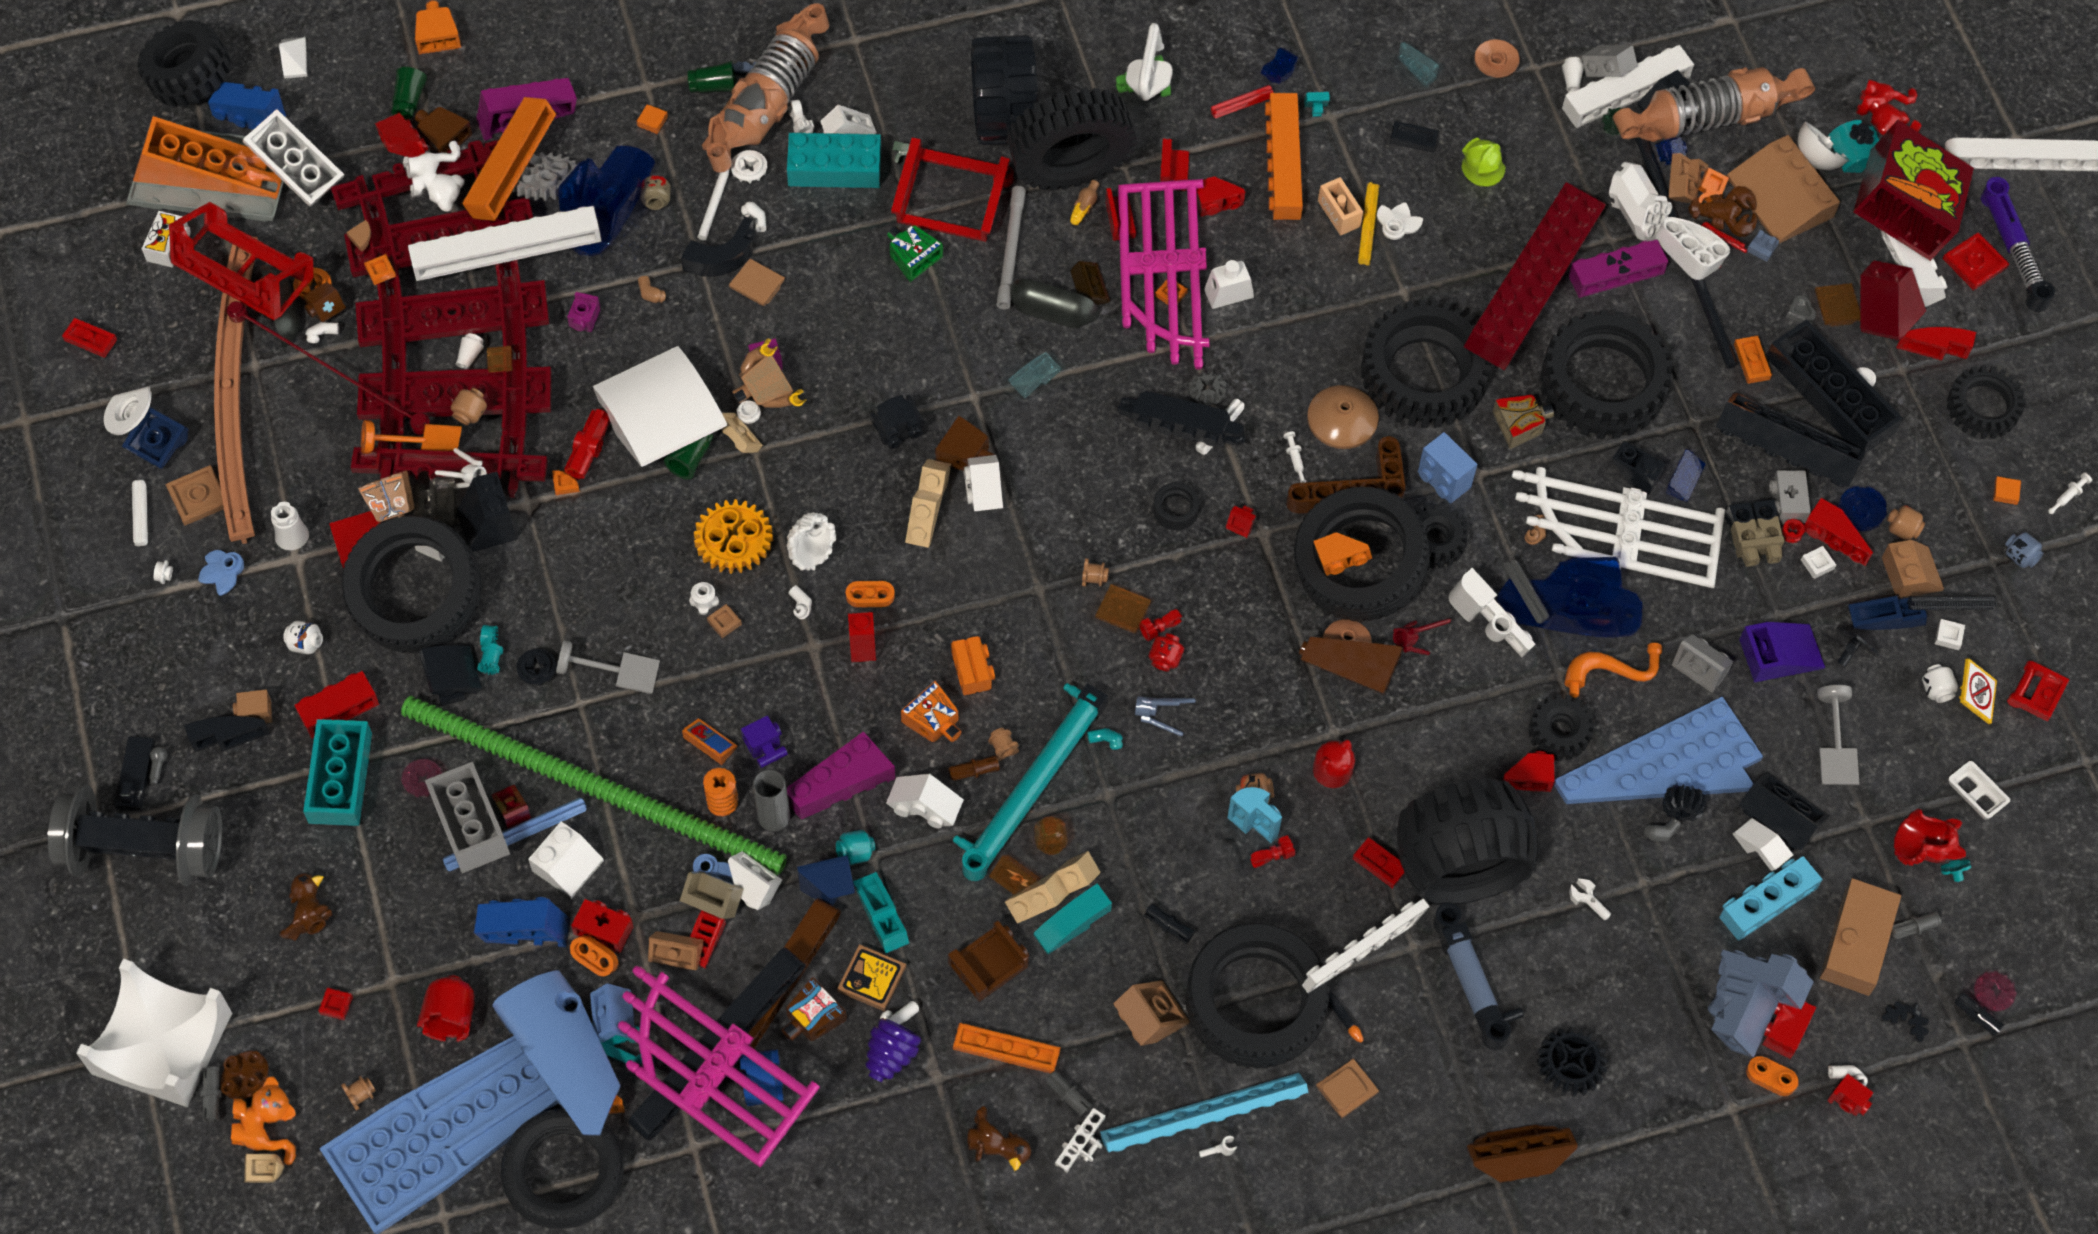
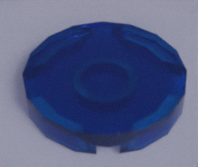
[1838,486,1887,531]

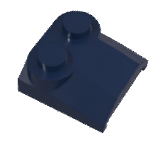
[122,407,189,469]

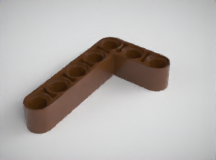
[1286,436,1405,513]

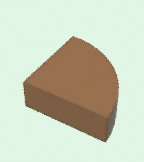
[347,220,371,252]

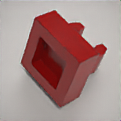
[1226,505,1256,538]

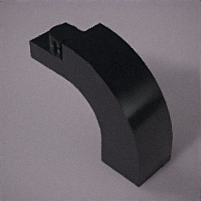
[681,217,756,277]

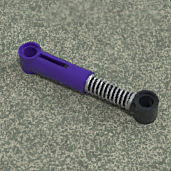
[1980,177,2055,312]

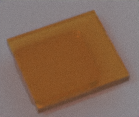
[1815,283,1860,326]
[1095,584,1151,634]

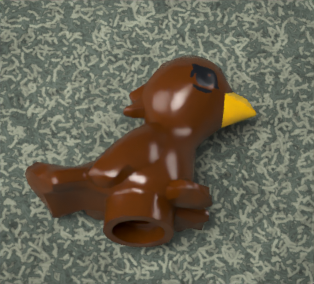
[279,873,333,941]
[968,1106,1031,1171]

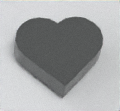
[1786,295,1816,324]

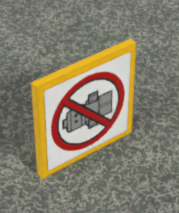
[1959,658,1997,724]

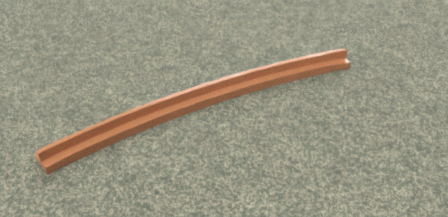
[214,236,258,544]

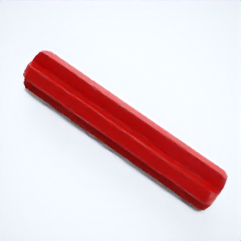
[1210,85,1274,118]

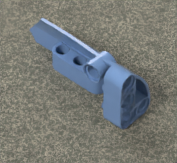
[493,970,621,1136]

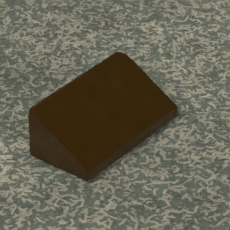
[1070,261,1110,305]

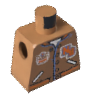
[358,470,414,522]

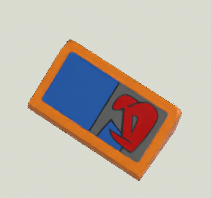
[682,718,738,765]

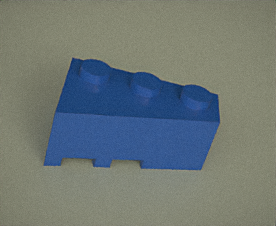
[208,82,286,130]
[474,897,570,947]

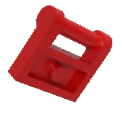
[2007,661,2070,722]

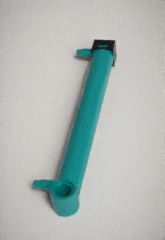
[953,683,1108,881]

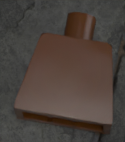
[415,107,472,154]
[935,416,996,471]

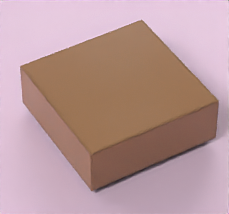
[707,604,742,638]

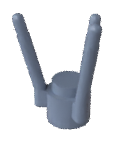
[1135,696,1196,736]

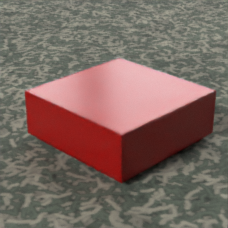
[318,988,353,1020]

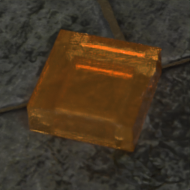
[487,346,513,372]

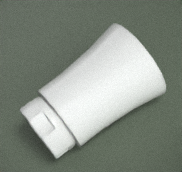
[271,502,309,550]

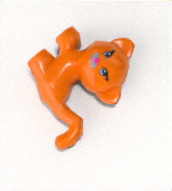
[231,1076,296,1165]

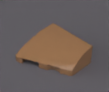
[1668,153,1708,203]

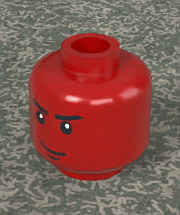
[1148,633,1184,672]

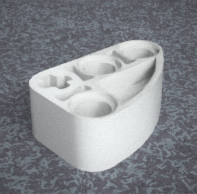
[1655,217,1730,280]

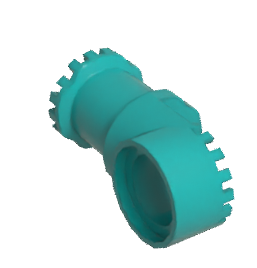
[477,625,504,675]

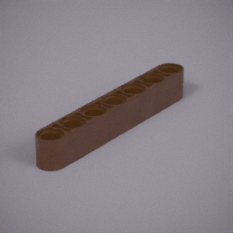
[748,898,841,1049]

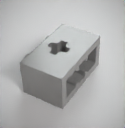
[1581,45,1638,77]
[1769,471,1811,524]

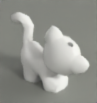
[406,141,465,212]

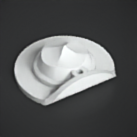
[104,386,151,435]

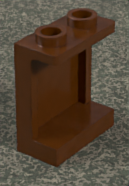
[948,920,1029,1002]

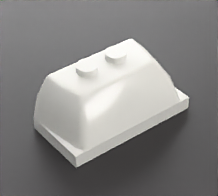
[243,109,344,207]

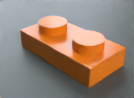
[1734,336,1772,384]

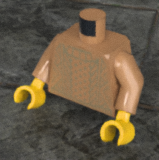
[732,338,807,408]

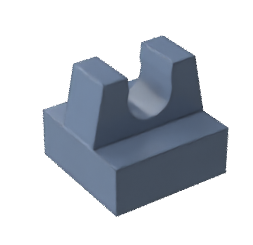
[1747,230,1780,262]

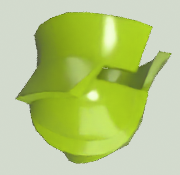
[1462,138,1505,187]

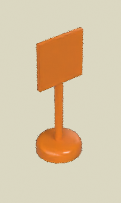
[361,420,462,454]

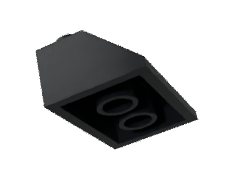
[1739,772,1830,850]

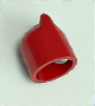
[1313,740,1355,789]

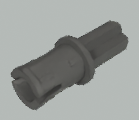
[1891,911,1942,940]
[1046,1071,1093,1117]

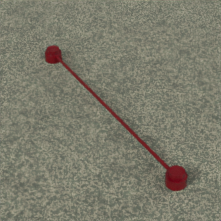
[227,301,431,435]

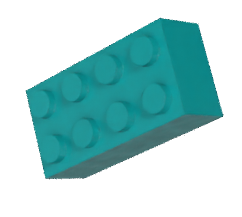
[787,133,881,188]
[303,719,372,826]

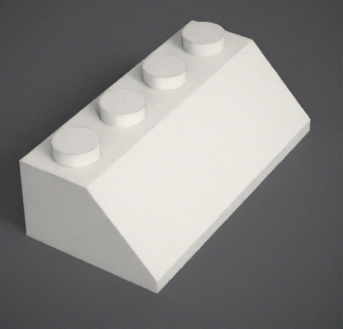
[1880,230,1947,307]

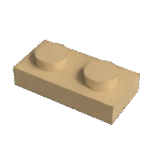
[721,413,763,453]

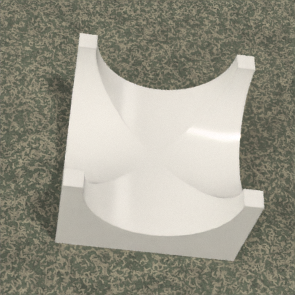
[77,959,232,1107]

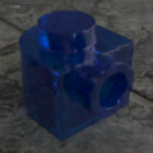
[1656,137,1687,165]

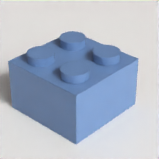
[1418,432,1477,504]

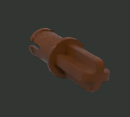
[948,755,999,781]

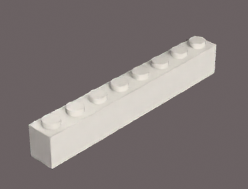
[408,206,601,281]

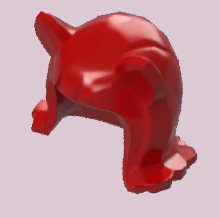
[1893,808,1966,866]

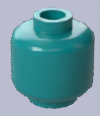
[836,829,875,865]

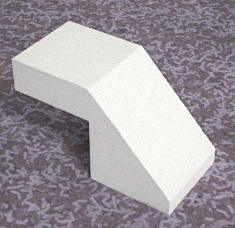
[1732,818,1793,871]

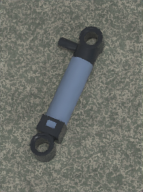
[1433,903,1524,1051]

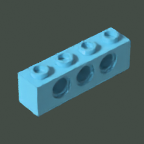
[1719,856,1823,941]

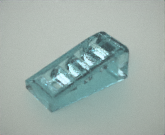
[1398,42,1439,88]

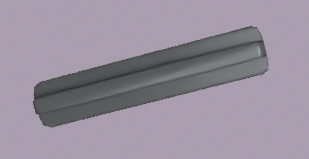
[1505,560,1549,624]

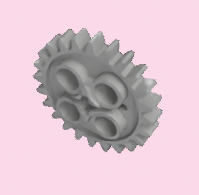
[512,152,581,201]

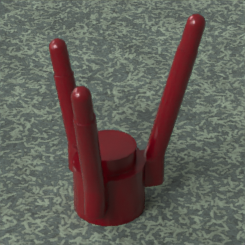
[1393,618,1451,656]

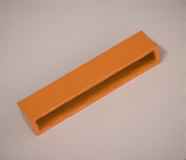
[1265,93,1303,220]
[462,97,556,221]

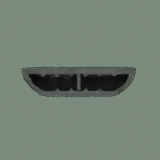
[260,265,301,348]
[1011,279,1099,328]

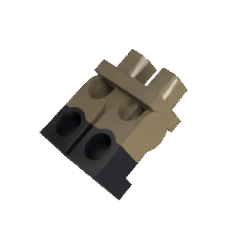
[1724,500,1784,567]

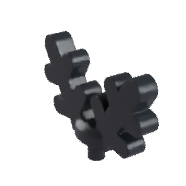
[1881,1001,1929,1043]

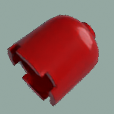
[417,975,475,1042]

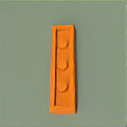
[953,1023,1060,1074]

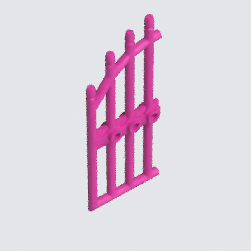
[1118,179,1210,370]
[618,966,820,1168]

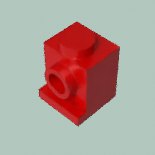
[1827,1073,1874,1116]

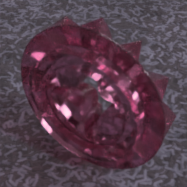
[402,759,442,798]
[1974,971,2017,1011]

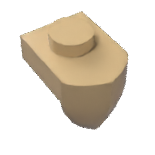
[244,1154,284,1183]

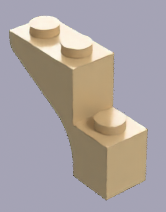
[905,459,951,548]
[1005,851,1101,924]

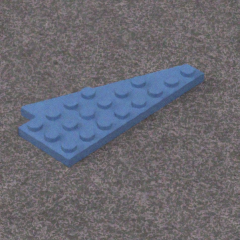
[1553,697,1763,804]

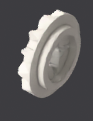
[731,150,768,183]

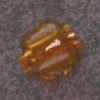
[1034,816,1068,855]

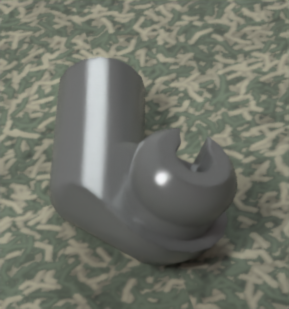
[1644,818,1681,842]

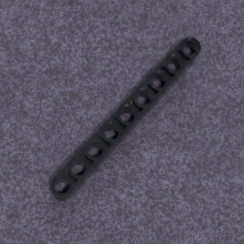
[628,947,806,1141]

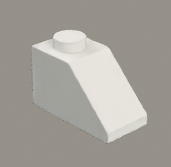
[820,105,877,134]
[728,851,782,910]

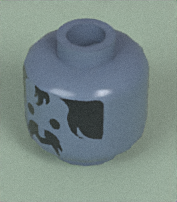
[2005,532,2043,568]

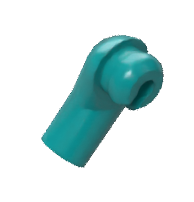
[1087,728,1123,750]

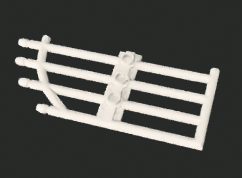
[1512,467,1725,588]

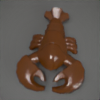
[1689,186,1757,237]

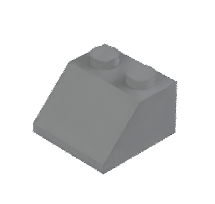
[1672,634,1733,693]

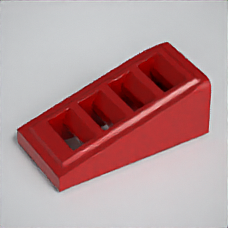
[690,910,726,969]

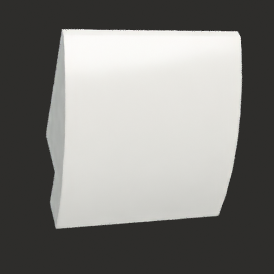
[593,346,727,467]

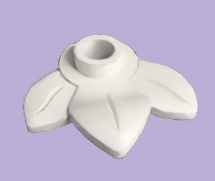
[1377,202,1423,240]

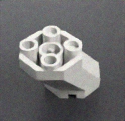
[1609,162,1672,241]

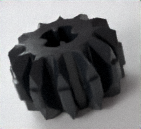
[1662,784,1706,822]

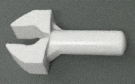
[1569,879,1611,920]

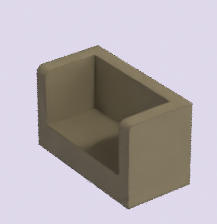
[680,871,744,919]

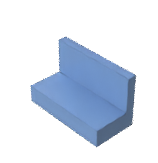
[590,983,635,1043]

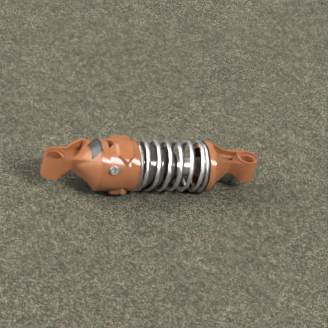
[1613,67,1815,142]

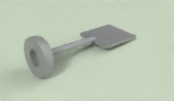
[556,640,660,694]
[1817,685,1859,785]

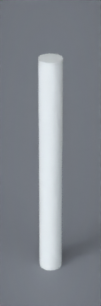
[698,168,731,241]

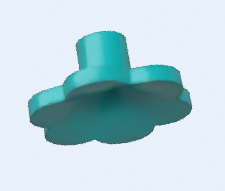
[1940,860,1971,882]

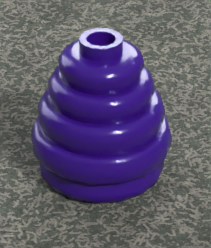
[865,1018,921,1082]

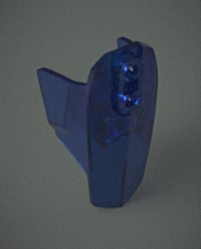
[558,146,655,256]
[1496,557,1643,638]

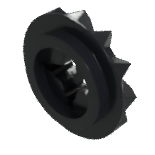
[516,649,557,686]

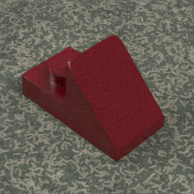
[491,784,531,829]

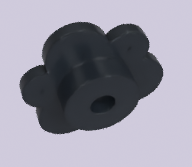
[1849,123,1874,145]

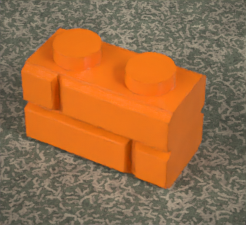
[951,636,995,695]

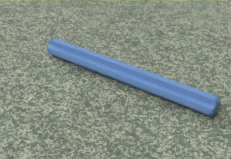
[443,798,587,871]

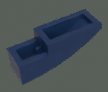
[1848,596,1927,630]

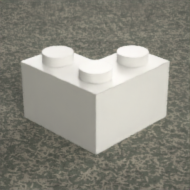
[886,774,964,828]

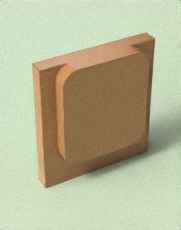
[729,259,785,307]
[1316,1059,1379,1119]

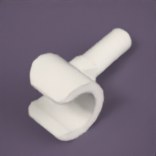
[1199,1136,1237,1157]

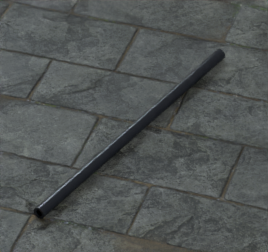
[1635,137,1738,369]

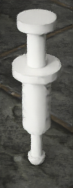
[1283,432,1306,483]
[2048,473,2092,514]

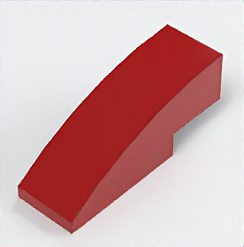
[1896,327,1976,360]

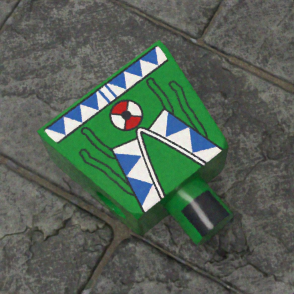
[887,226,943,282]

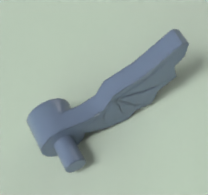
[733,61,756,74]

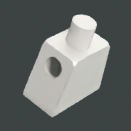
[1204,260,1254,309]

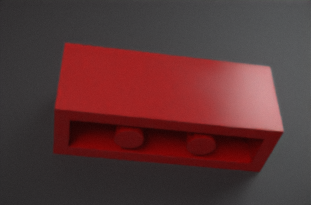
[294,671,379,739]

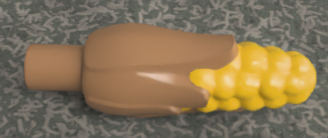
[1070,180,1099,225]

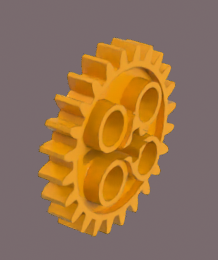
[694,499,773,574]

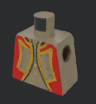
[1493,395,1554,449]

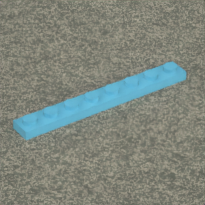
[1100,1073,1308,1152]

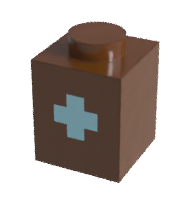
[303,282,346,323]

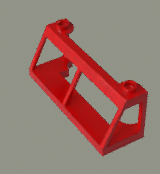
[169,202,314,320]

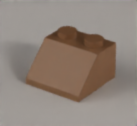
[1882,540,1944,599]
[1113,980,1189,1046]

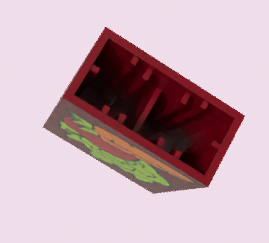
[1853,120,1974,261]

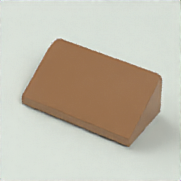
[648,931,703,970]

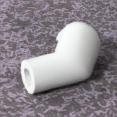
[741,202,766,233]
[305,322,340,343]
[789,585,812,619]
[880,1001,919,1024]
[1828,1065,1868,1086]

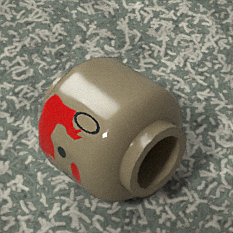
[640,175,671,210]

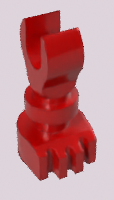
[1139,609,1182,642]
[1250,835,1295,868]

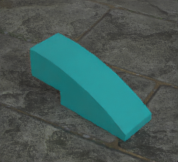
[853,872,909,953]
[1033,883,1112,954]

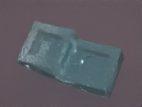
[1008,352,1062,398]

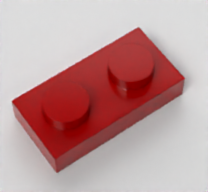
[62,318,117,358]
[1352,837,1405,889]

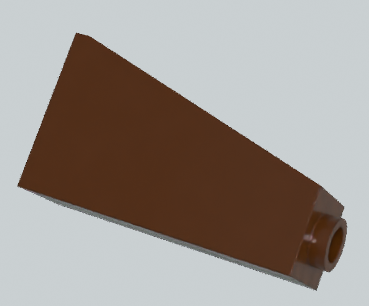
[1299,637,1403,695]

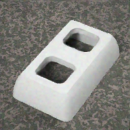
[1948,761,2010,820]

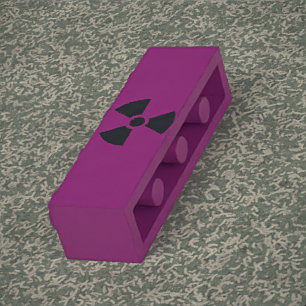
[1568,239,1668,298]

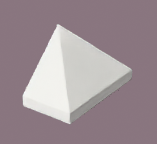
[279,37,307,78]

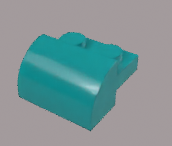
[1828,120,1879,173]

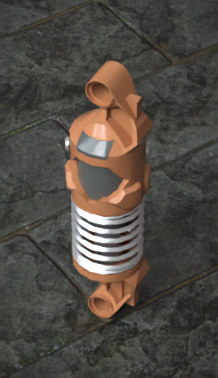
[702,3,829,173]

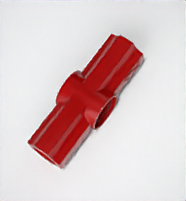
[564,409,611,480]

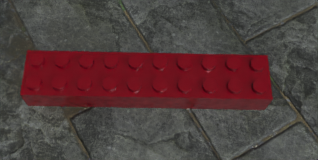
[1464,182,1606,371]

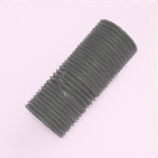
[753,770,790,831]

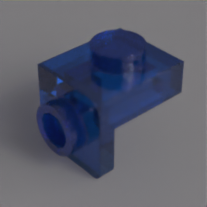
[1261,47,1298,84]

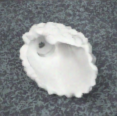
[786,512,836,571]

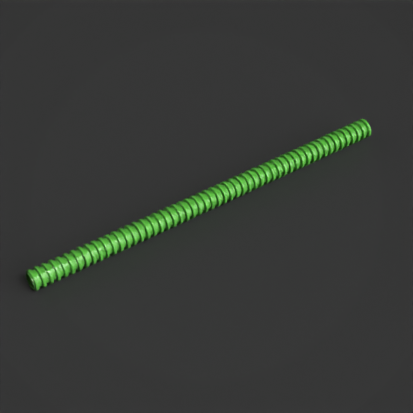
[401,696,787,875]

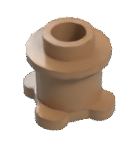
[1082,558,1109,587]
[988,728,1019,761]
[341,1075,376,1111]

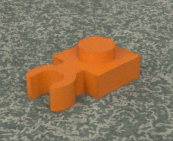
[1697,168,1729,204]

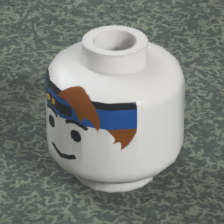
[283,620,323,655]

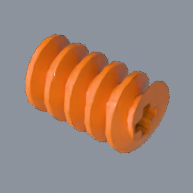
[703,768,739,816]

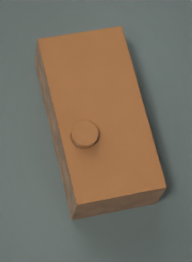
[1819,878,1902,996]

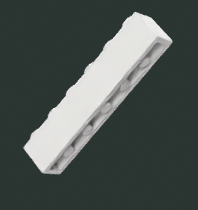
[1562,45,1694,128]

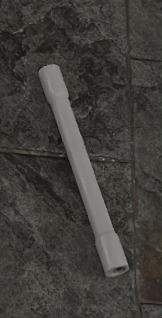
[996,186,1026,310]

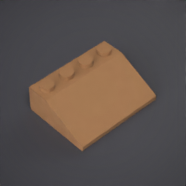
[1727,135,1840,243]

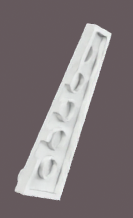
[1302,899,1430,993]

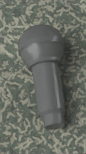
[150,747,168,785]

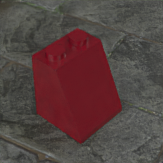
[1860,260,1926,341]

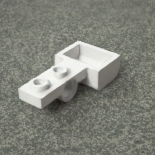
[1449,568,1535,657]

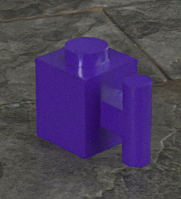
[741,716,788,768]

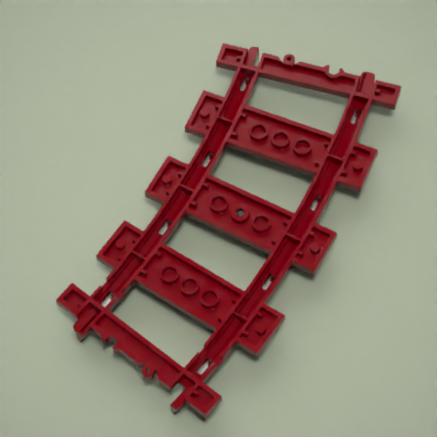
[331,140,552,498]

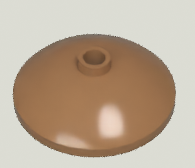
[1307,385,1379,449]

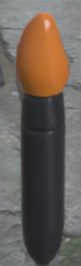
[1329,991,1363,1043]

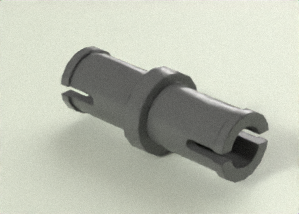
[200,1067,222,1123]

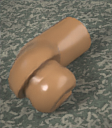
[638,276,666,303]
[1525,515,1546,545]

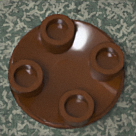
[221,1051,268,1100]

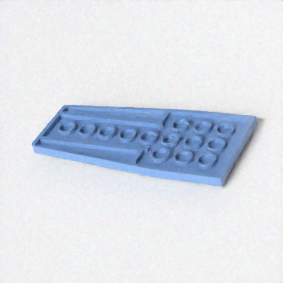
[319,1036,559,1234]

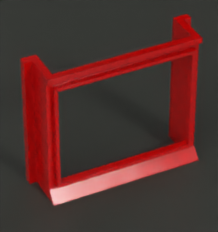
[891,137,1010,242]

